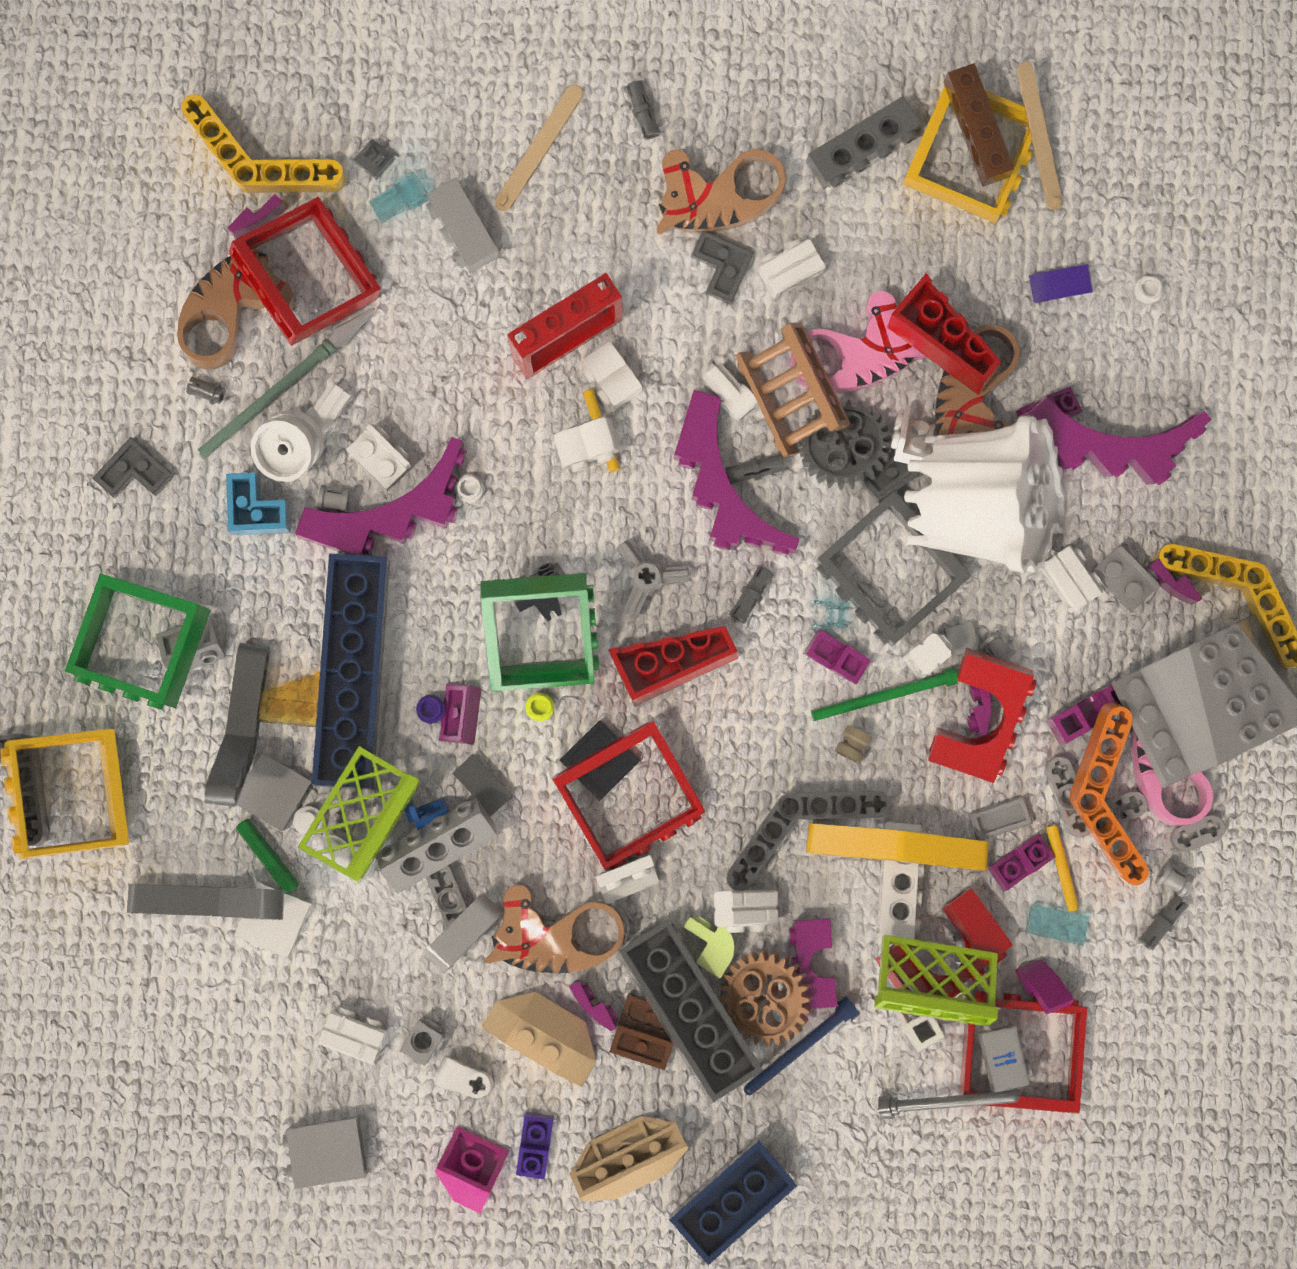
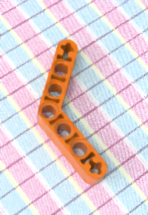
[1069,702,1149,885]

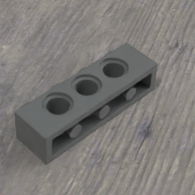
[806,96,922,190]

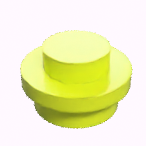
[525,693,554,722]

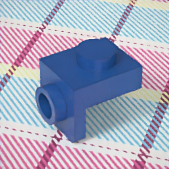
[404,797,449,830]

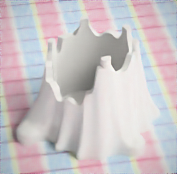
[905,416,1066,573]

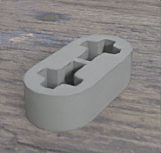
[1169,815,1225,852]

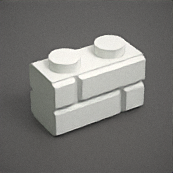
[758,238,826,299]
[1040,545,1103,614]
[903,633,952,679]
[714,890,778,933]
[318,1007,388,1065]

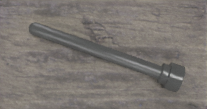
[878,1090,1020,1120]

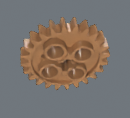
[719,950,814,1047]

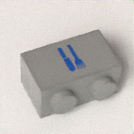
[977,1025,1032,1093]

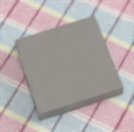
[237,753,312,832]

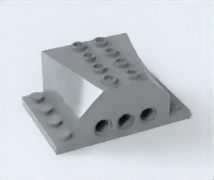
[1111,614,1297,788]

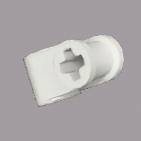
[434,1056,493,1099]

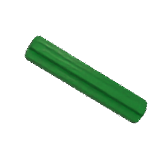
[236,819,299,894]

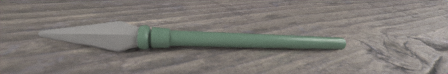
[197,307,375,458]

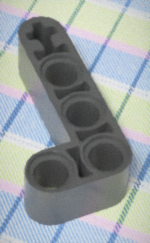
[0,733,49,846]

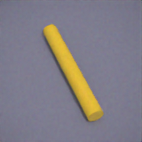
[582,389,620,473]
[1046,825,1079,912]

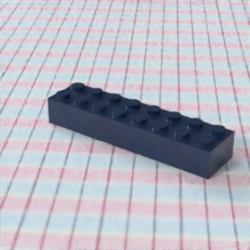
[311,553,390,790]

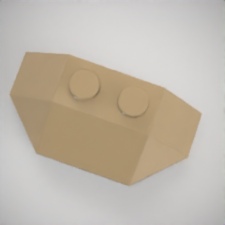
[481,992,596,1087]
[570,1116,688,1201]

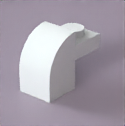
[894,1011,945,1053]

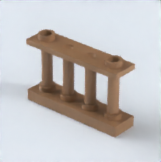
[735,322,851,457]

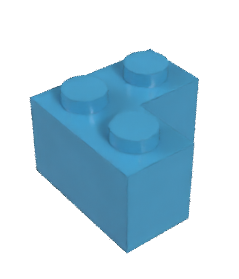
[226,472,291,536]

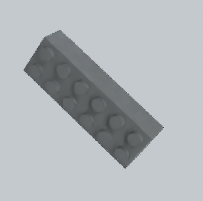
[617,920,763,1104]

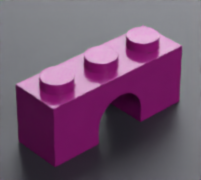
[1046,684,1122,746]
[789,918,837,1009]

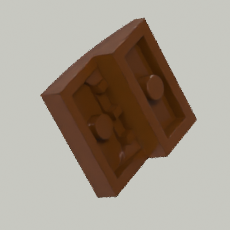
[609,993,673,1070]

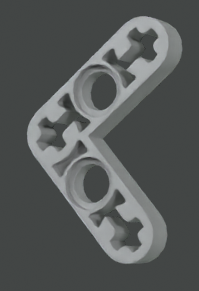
[1045,757,1147,837]

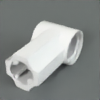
[702,363,758,422]
[305,382,351,443]

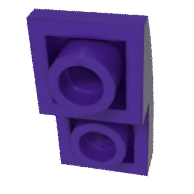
[1029,264,1093,303]
[516,1112,554,1179]

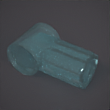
[369,172,428,224]

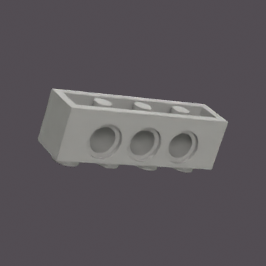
[376,797,498,894]

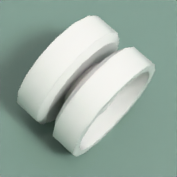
[251,410,324,482]

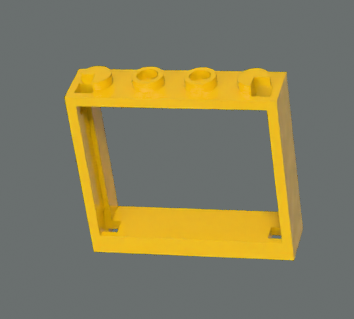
[903,86,1033,224]
[0,729,129,860]

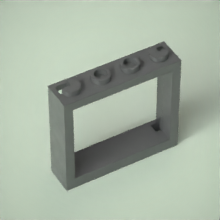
[815,491,971,647]

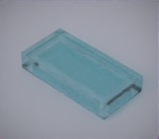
[1025,905,1089,946]

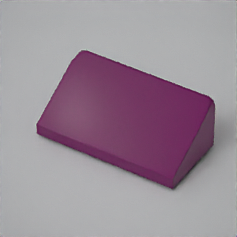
[439,684,481,745]

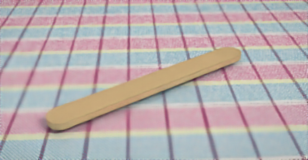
[1017,62,1062,210]
[495,85,583,211]

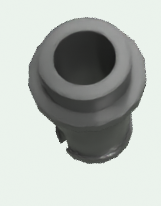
[186,377,225,405]

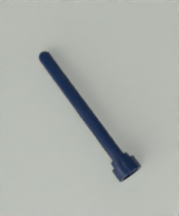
[744,996,861,1095]

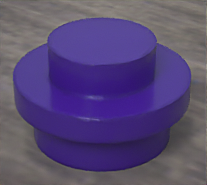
[416,695,445,724]

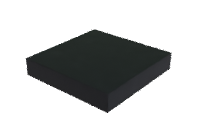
[559,720,641,801]

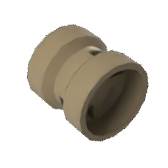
[834,725,873,764]

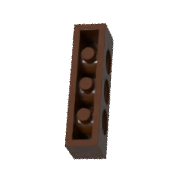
[943,63,1014,187]

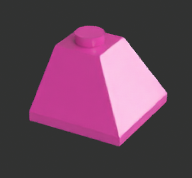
[435,1126,509,1214]

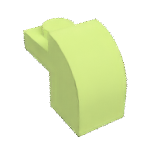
[683,915,734,978]

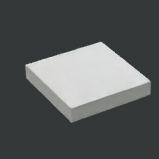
[234,882,311,958]

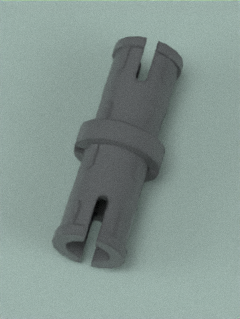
[626,80,661,140]
[726,453,785,484]
[729,565,774,624]
[1138,894,1189,951]

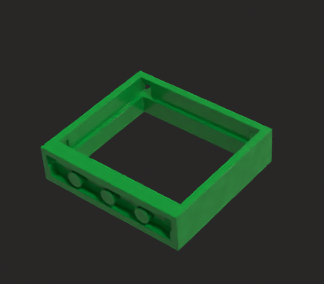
[65,573,211,710]
[480,573,600,692]

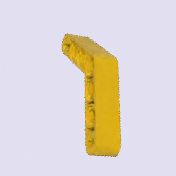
[181,94,346,193]
[1153,544,1297,670]
[806,824,989,871]

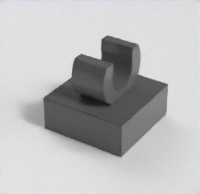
[354,139,394,180]

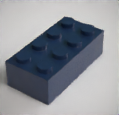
[668,1137,797,1265]

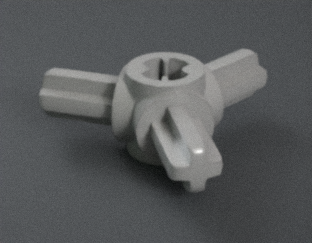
[617,540,689,618]

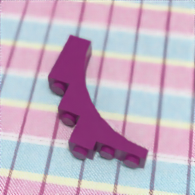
[674,390,799,556]
[1019,397,1212,485]
[295,437,467,556]

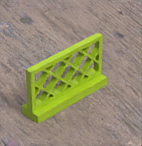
[298,746,420,884]
[874,935,998,1026]

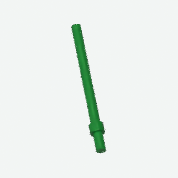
[811,667,958,721]

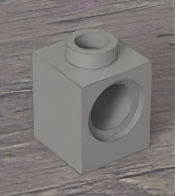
[400,1018,445,1066]

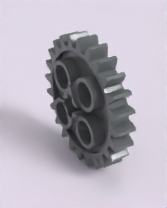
[799,399,892,490]

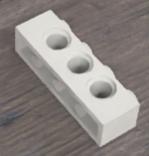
[876,822,926,939]

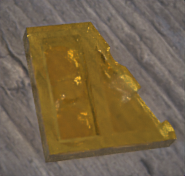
[259,671,320,728]

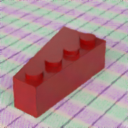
[887,273,1001,395]
[608,626,738,707]

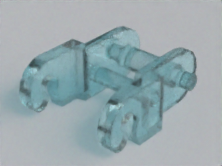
[810,600,849,631]

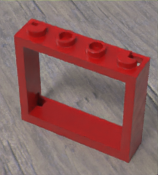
[229,197,381,346]
[507,273,622,380]
[551,720,705,870]
[959,991,1087,1114]

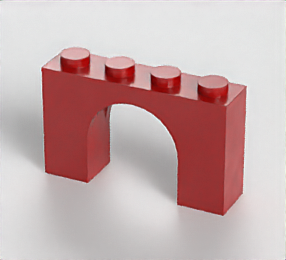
[928,648,1037,783]
[875,888,1013,1016]

